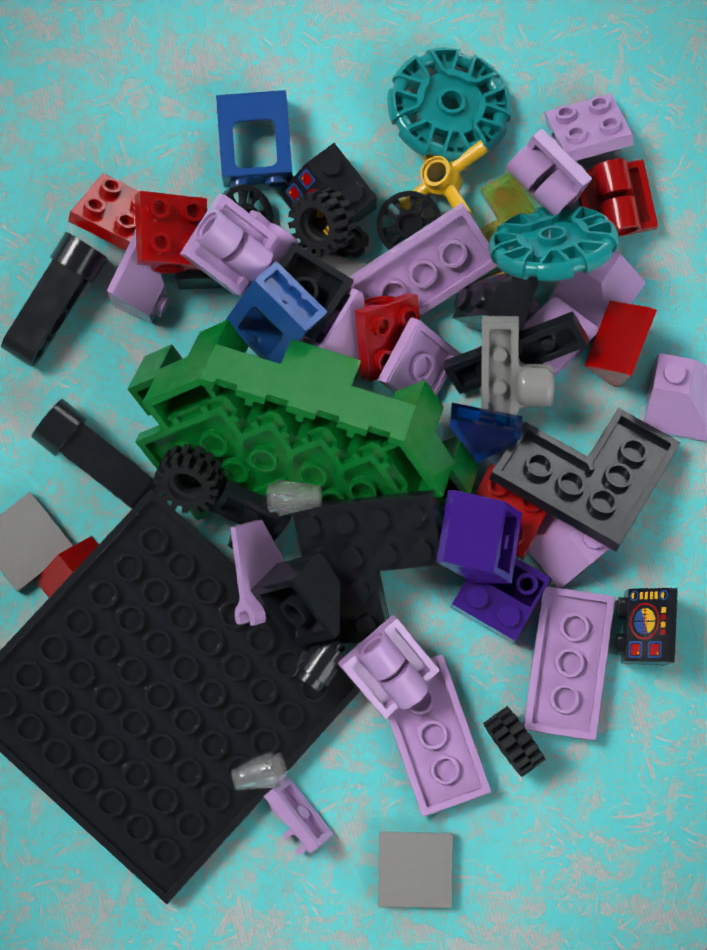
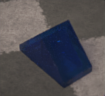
[449,403,522,464]

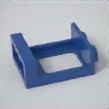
[216,90,293,188]
[225,261,327,364]

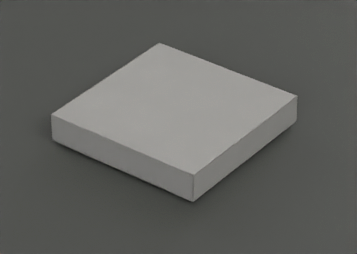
[0,492,74,593]
[378,832,453,908]

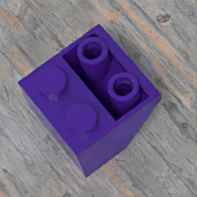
[437,490,522,583]
[450,557,551,643]

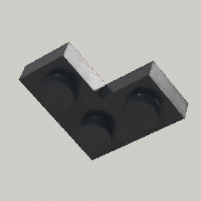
[210,480,292,549]

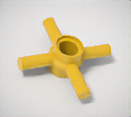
[399,140,489,216]

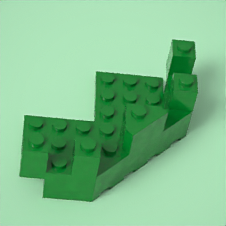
[127,320,481,521]

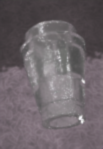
[267,480,322,516]
[231,751,288,791]

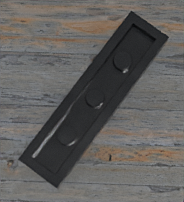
[443,311,589,394]

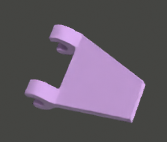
[230,520,284,625]

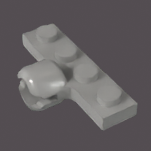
[481,316,554,452]

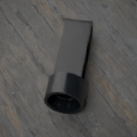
[1,232,108,367]
[31,399,156,509]

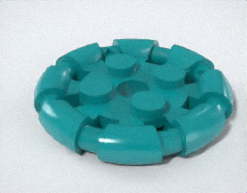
[387,48,512,163]
[488,205,619,282]

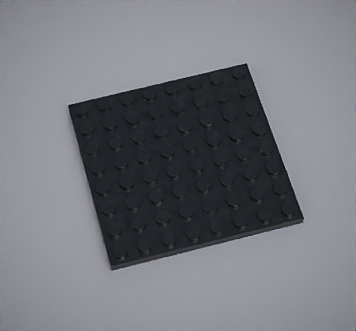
[0,489,360,904]

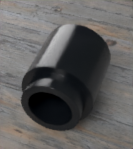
[296,639,346,692]

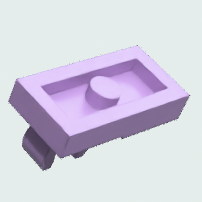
[264,777,334,855]

